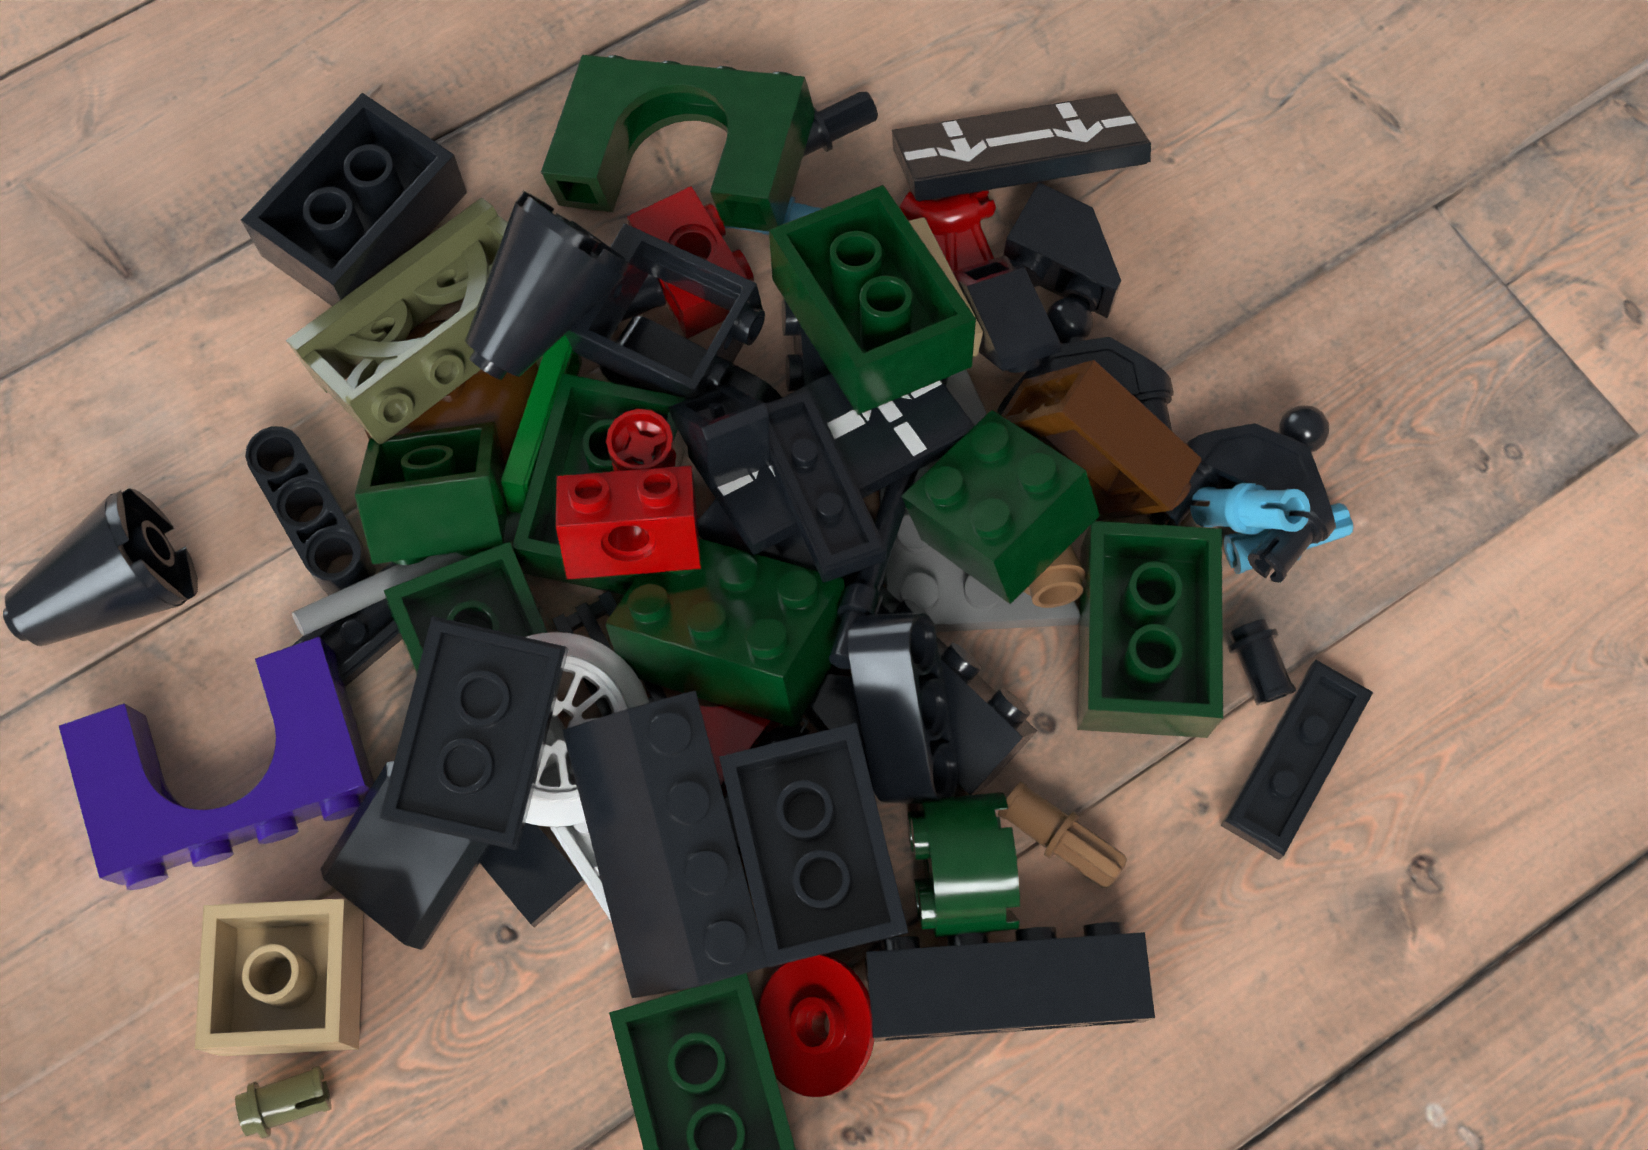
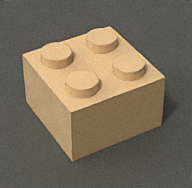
[195,899,363,1056]

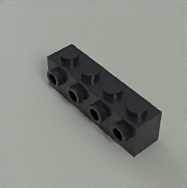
[865,922,1155,1042]

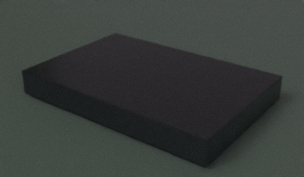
[379,616,569,850]

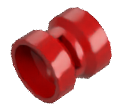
[606,409,678,471]

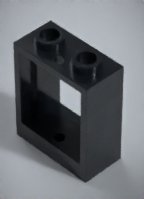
[565,223,765,400]

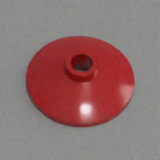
[757,955,875,1097]

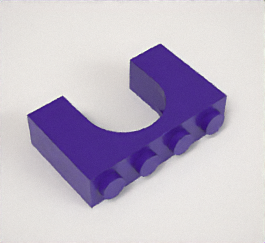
[59,637,374,890]

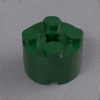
[907,792,1020,938]

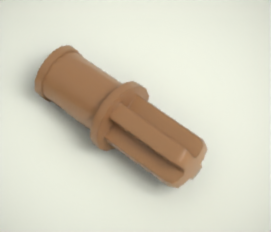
[998,781,1127,888]

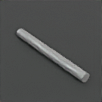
[292,512,522,636]

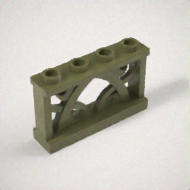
[286,197,508,444]

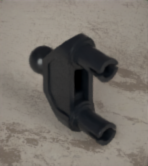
[997,297,1174,431]
[1146,405,1336,583]

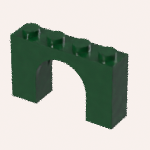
[541,55,815,231]

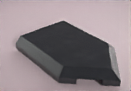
[321,761,491,950]

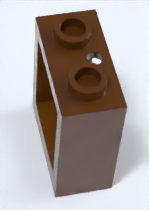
[1001,360,1202,521]

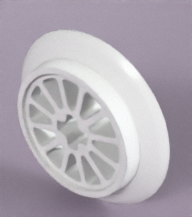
[526,632,649,827]

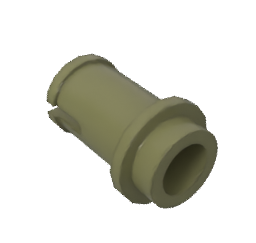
[235,1066,332,1138]

